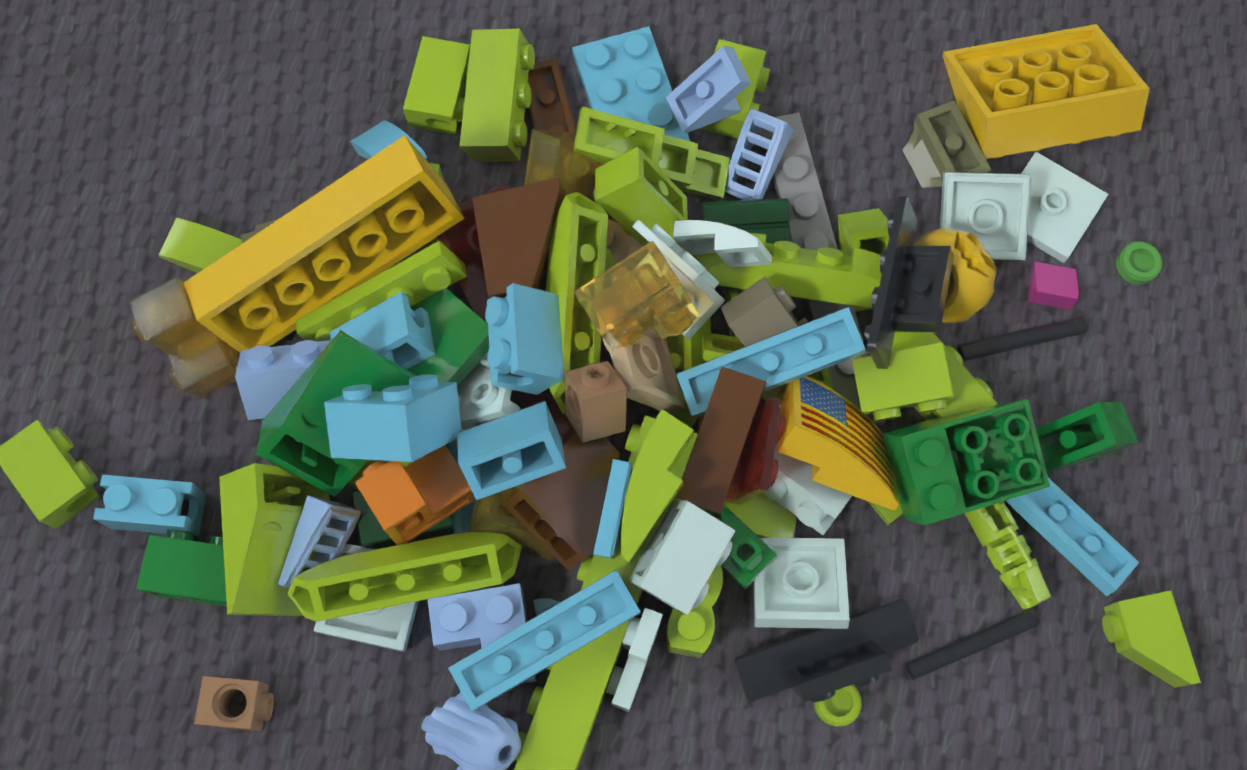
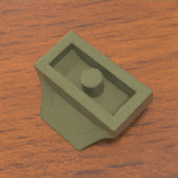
[902,100,991,189]

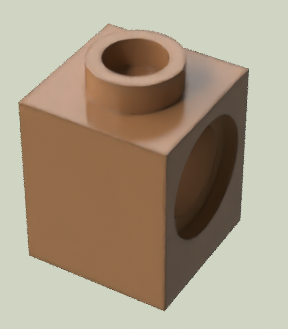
[565,361,627,443]
[194,676,274,732]

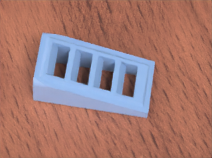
[725,108,793,200]
[278,495,361,588]

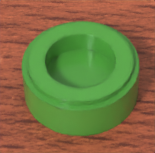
[1116,241,1163,285]

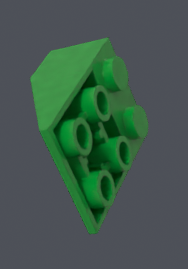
[256,330,415,497]
[882,399,1050,526]

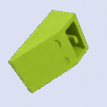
[219,463,330,616]

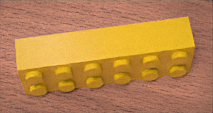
[184,135,464,353]

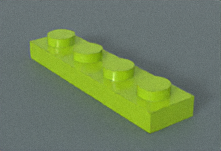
[296,241,467,342]

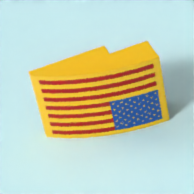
[777,376,899,511]

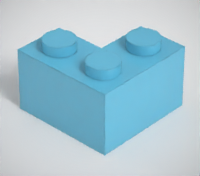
[324,375,462,462]

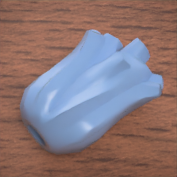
[421,692,522,770]

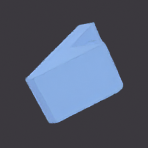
[666,46,751,133]

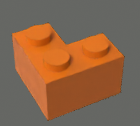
[355,445,476,545]

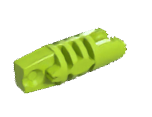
[965,501,1051,609]

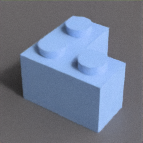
[427,583,537,684]

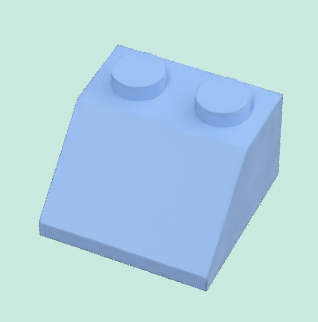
[235,340,331,420]

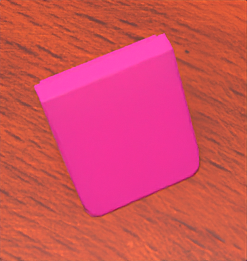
[1028,261,1079,310]

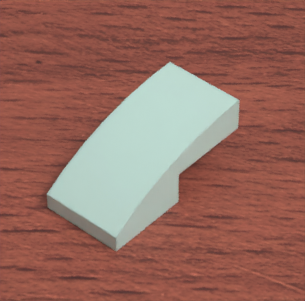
[673,220,772,268]

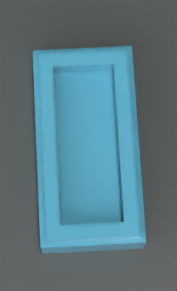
[593,459,633,559]

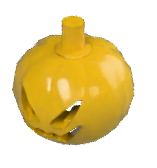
[913,228,997,323]

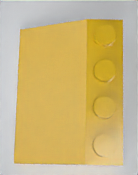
[943,24,1150,159]

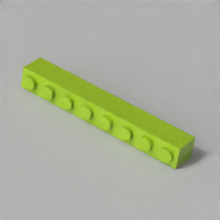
[514,415,698,770]

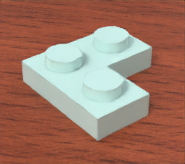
[606,608,663,712]

